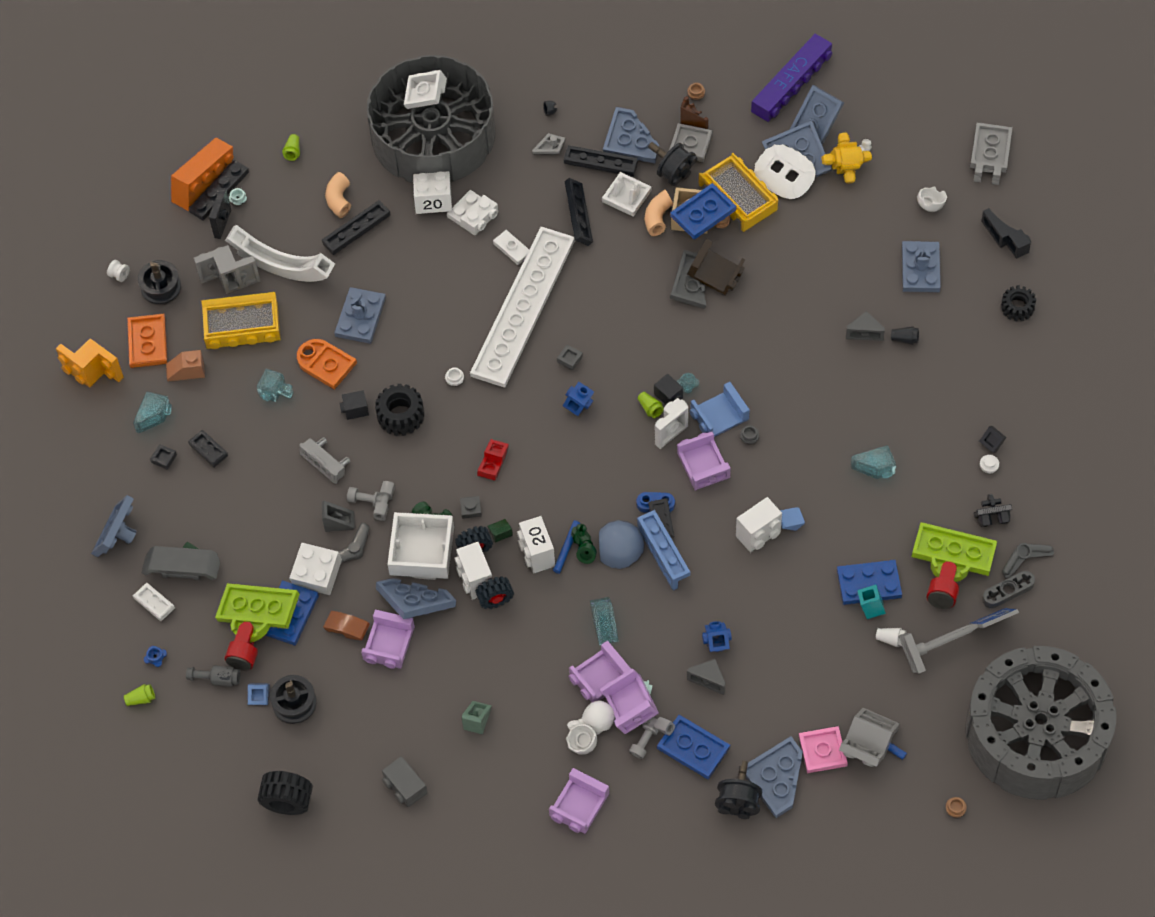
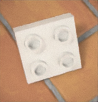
[602,172,652,217]

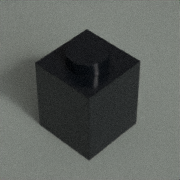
[654,374,683,405]
[340,390,369,420]

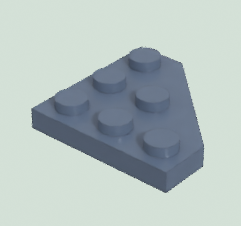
[603,107,659,163]
[762,120,832,177]
[376,578,456,619]
[746,736,803,818]

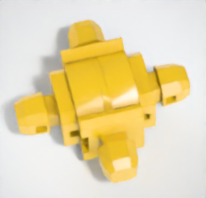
[821,133,872,184]

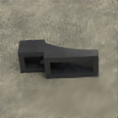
[981,208,1031,259]

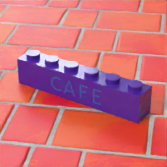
[751,34,832,122]

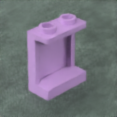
[677,432,731,490]
[361,610,415,669]
[568,641,631,702]
[600,669,659,734]
[549,768,609,834]

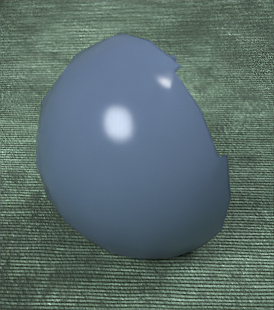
[599,520,645,569]

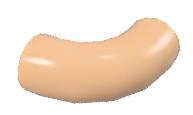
[325,172,351,218]
[644,190,673,236]

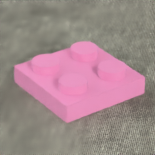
[798,726,848,773]

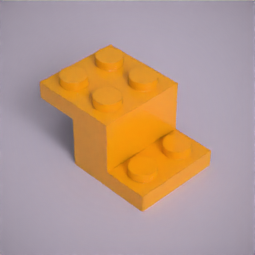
[56,339,124,388]

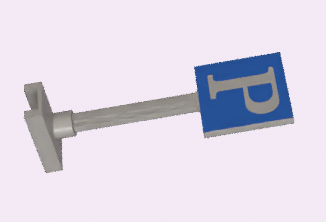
[898,608,1019,674]

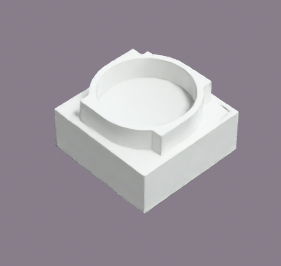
[388,512,454,580]

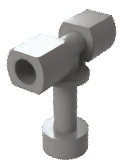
[347,481,395,521]
[629,717,675,759]

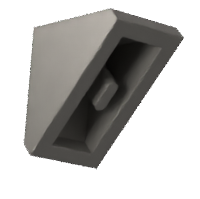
[846,311,885,341]
[322,501,355,532]
[687,659,725,695]

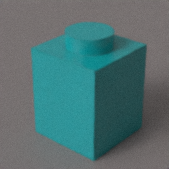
[857,585,886,619]

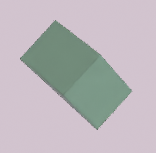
[462,701,492,734]

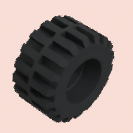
[375,384,424,436]
[257,771,313,815]

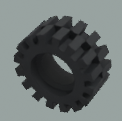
[1001,285,1036,321]

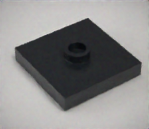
[209,188,231,239]

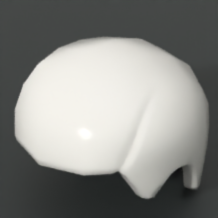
[917,186,947,212]
[566,724,597,755]

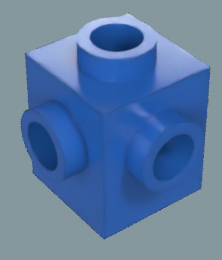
[563,382,594,416]
[702,621,732,652]

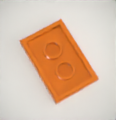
[127,314,168,368]

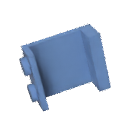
[689,382,750,437]

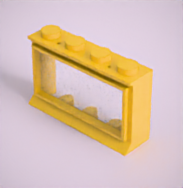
[699,153,778,232]
[201,292,281,349]

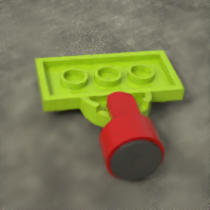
[911,522,997,609]
[215,583,300,670]

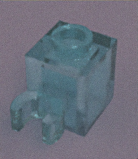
[257,369,294,402]

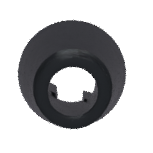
[891,326,919,345]

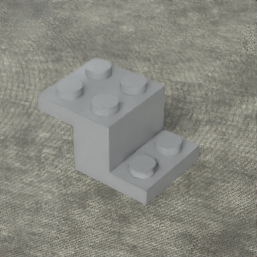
[194,245,260,294]
[839,708,900,767]

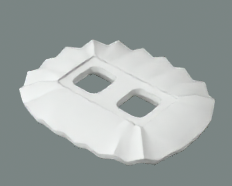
[754,144,816,199]

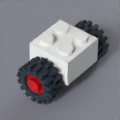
[454,526,514,609]

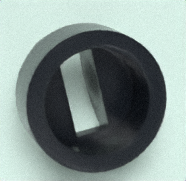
[543,101,557,116]

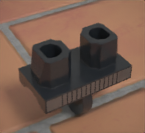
[974,494,1012,527]

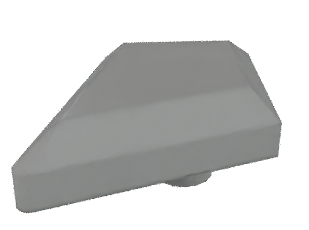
[532,133,565,154]

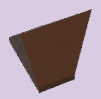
[680,96,708,129]

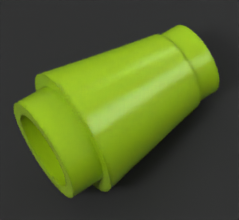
[282,134,300,161]
[637,392,664,418]
[124,684,155,706]

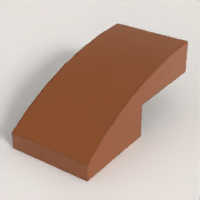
[324,611,370,641]

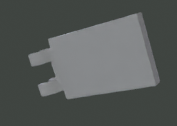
[970,123,1013,185]

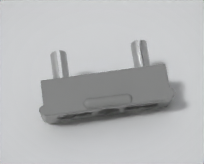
[300,437,350,484]

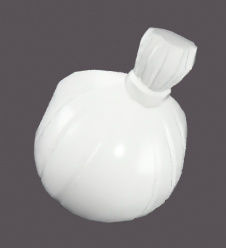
[567,701,615,735]

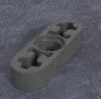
[982,571,1035,608]

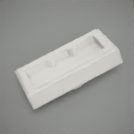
[493,230,529,265]
[133,583,175,621]

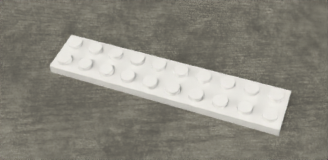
[470,227,575,388]

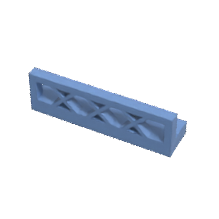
[637,510,690,590]

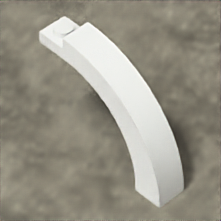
[225,225,335,282]

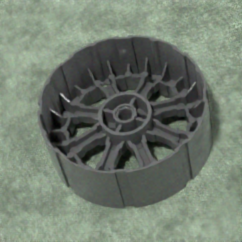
[367,55,495,183]
[965,646,1116,800]

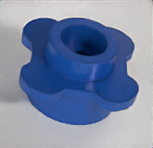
[144,646,167,667]

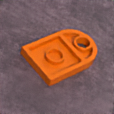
[297,339,357,390]

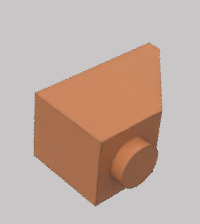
[166,350,205,382]

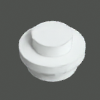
[445,368,464,386]
[980,455,999,474]

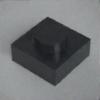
[979,426,1007,453]
[150,444,177,470]

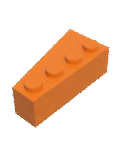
[171,138,234,211]

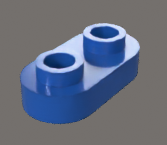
[636,492,675,513]

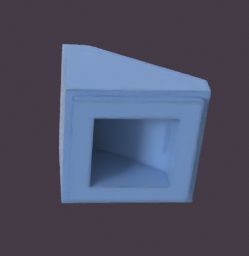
[780,507,805,531]
[248,683,270,705]

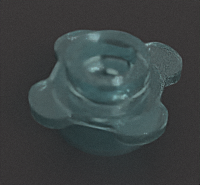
[677,373,699,393]

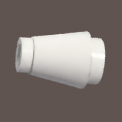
[876,628,907,648]

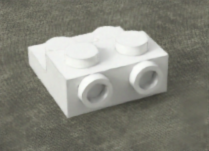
[404,70,447,109]
[447,190,498,235]
[655,398,688,449]

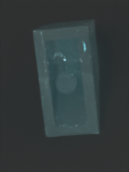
[133,392,172,433]
[851,445,896,479]
[590,597,619,645]

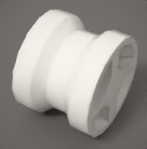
[107,260,130,282]

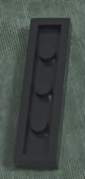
[564,145,638,177]
[188,160,249,221]
[564,178,593,246]
[322,200,391,255]

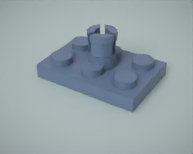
[790,85,845,145]
[902,241,941,292]
[335,287,386,344]
[91,495,137,557]

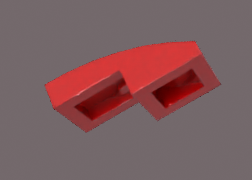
[477,439,509,481]

